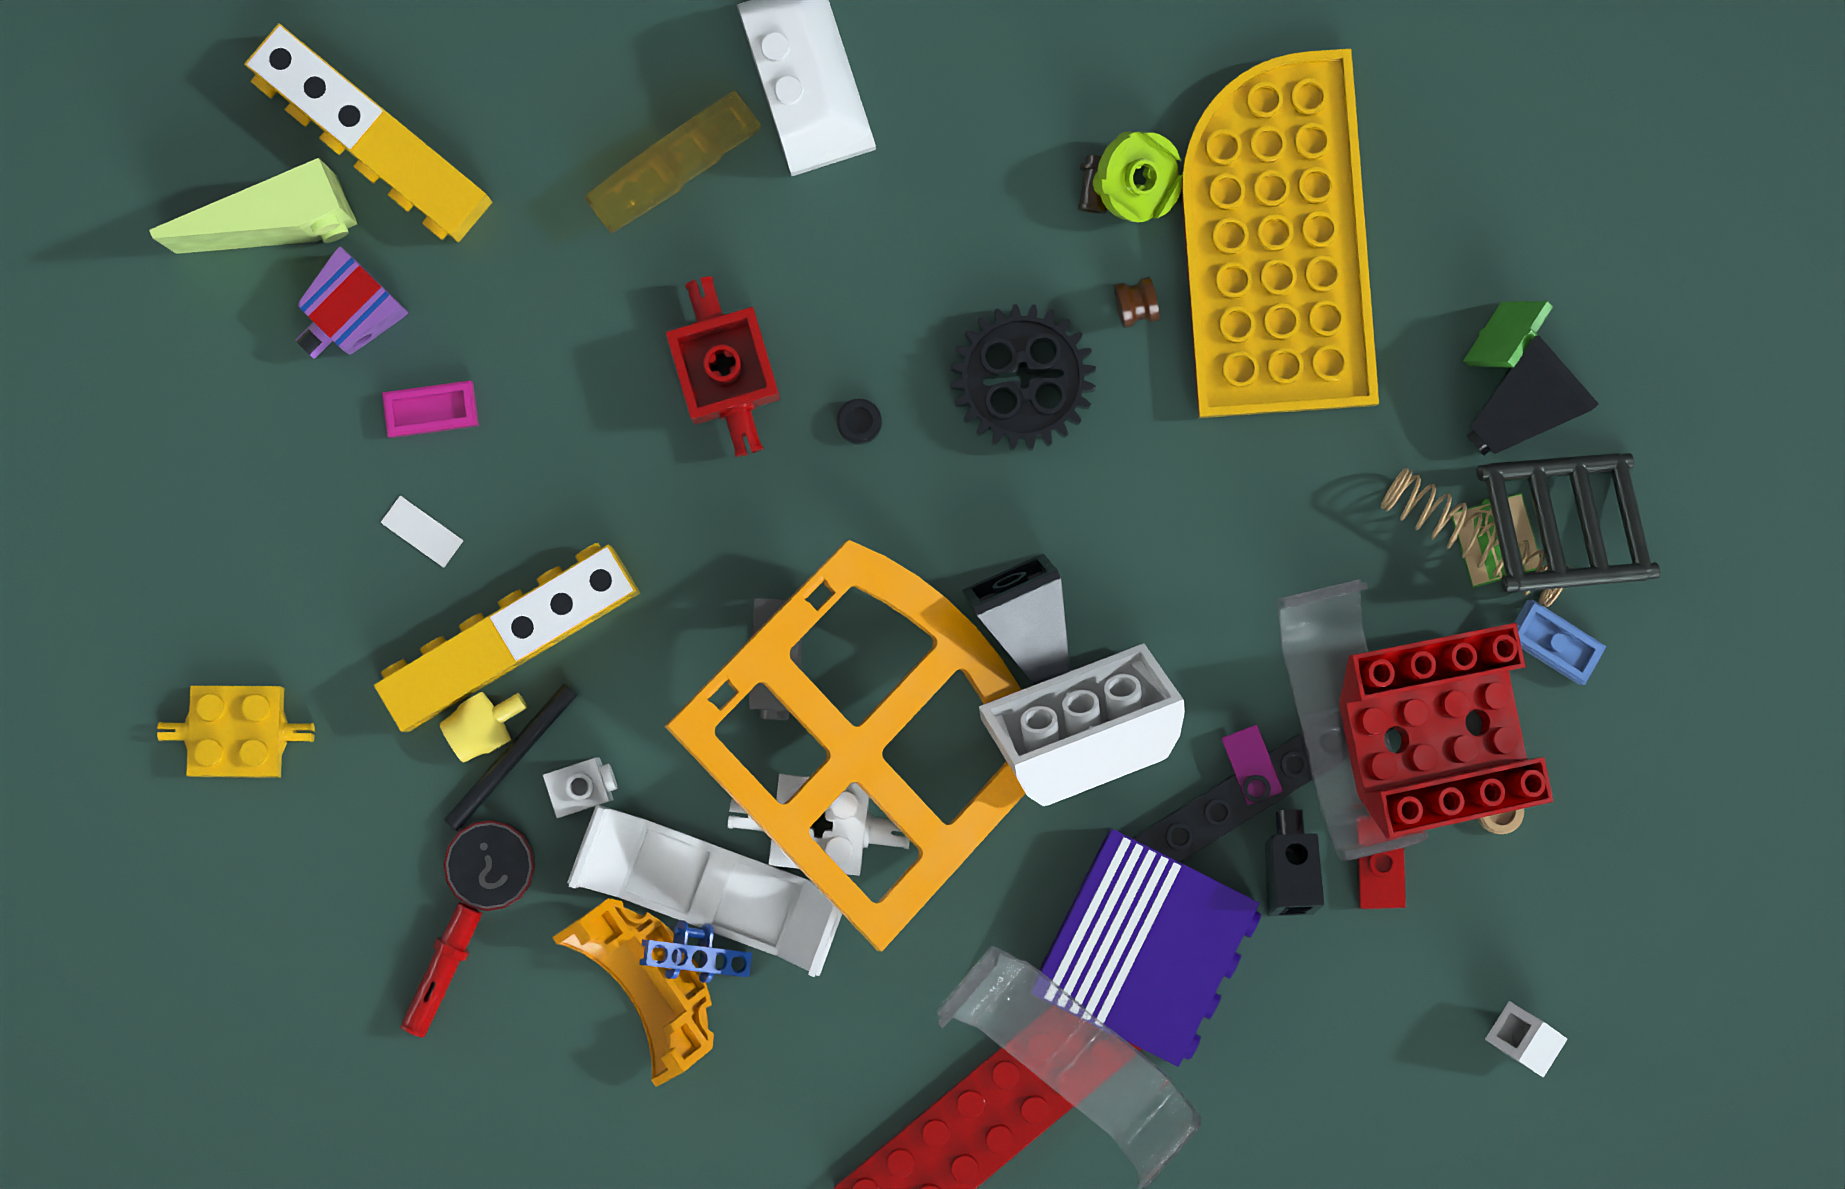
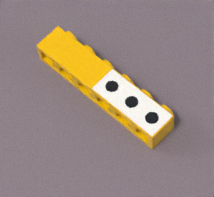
[244,23,493,243]
[374,543,640,732]

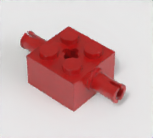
[666,276,781,457]

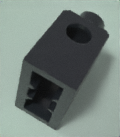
[1265,809,1324,917]

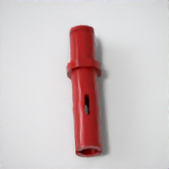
[400,902,483,1038]

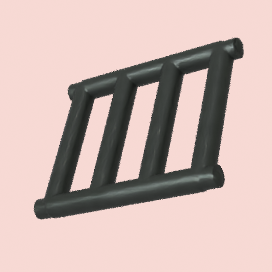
[1476,453,1660,592]

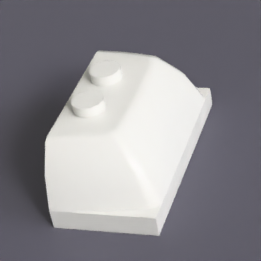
[737,0,876,177]
[979,643,1185,806]

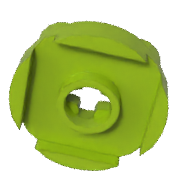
[1093,131,1183,222]

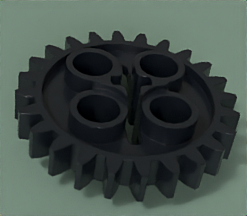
[950,304,1096,451]

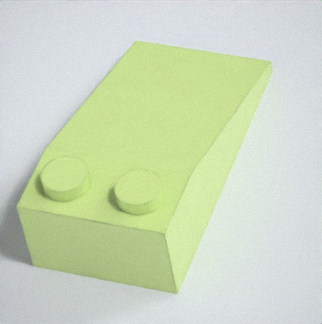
[149,158,357,254]

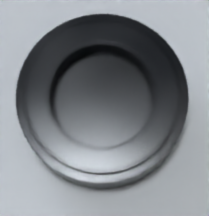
[837,398,882,445]

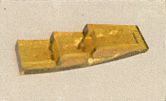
[585,90,762,234]

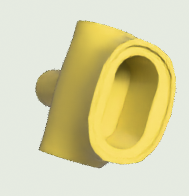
[440,692,527,763]

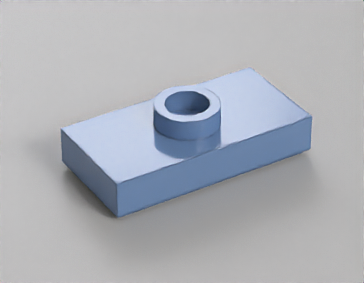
[1514,600,1607,685]

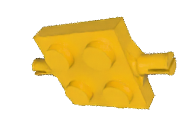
[157,686,315,778]

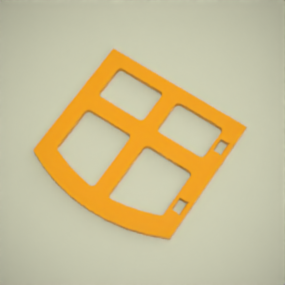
[665,540,1025,952]

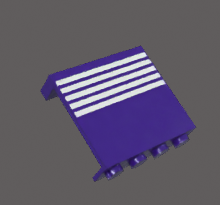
[1030,828,1261,1067]

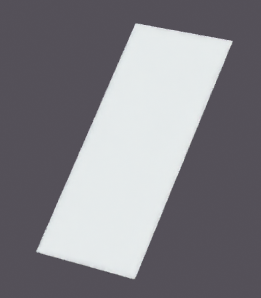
[381,496,463,568]

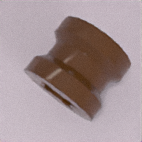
[1114,276,1160,328]

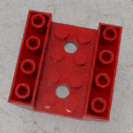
[1339,623,1554,838]

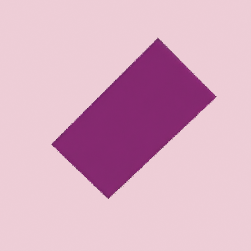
[1221,724,1283,805]

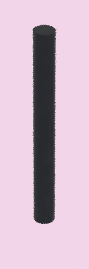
[444,684,577,831]

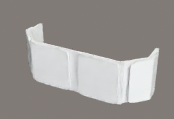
[567,805,842,977]

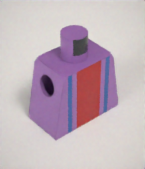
[295,246,409,359]

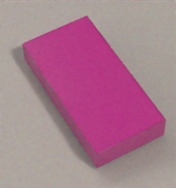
[382,380,479,438]

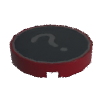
[444,820,536,911]

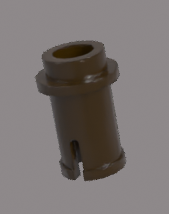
[1078,155,1107,214]

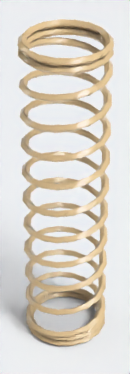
[1381,467,1571,608]

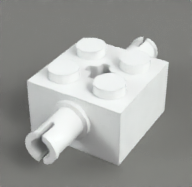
[728,773,910,876]

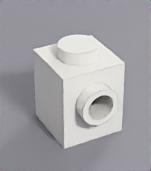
[543,757,617,818]
[1485,1001,1567,1077]

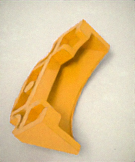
[552,898,714,1087]

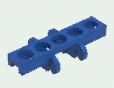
[639,920,752,983]

